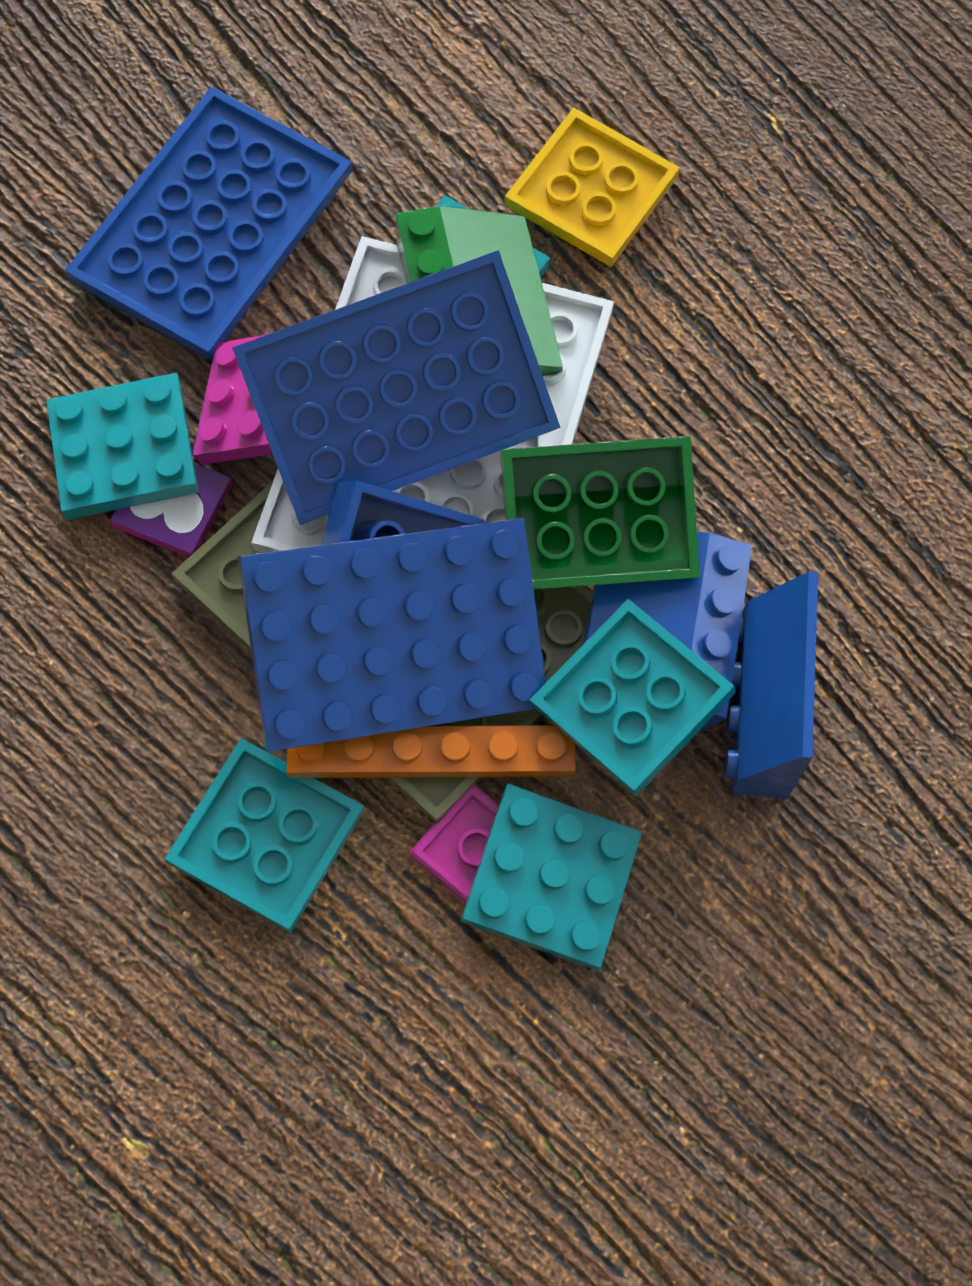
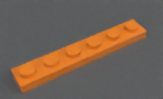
[286,725,576,778]

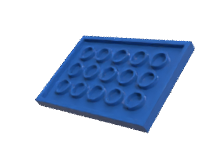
[64,86,352,360]
[232,250,561,525]
[238,518,546,752]

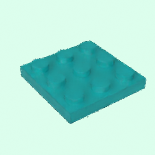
[46,373,199,520]
[530,599,736,797]
[164,738,365,934]
[460,783,642,971]

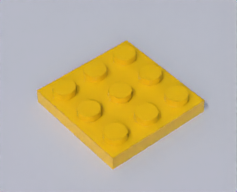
[504,107,680,267]

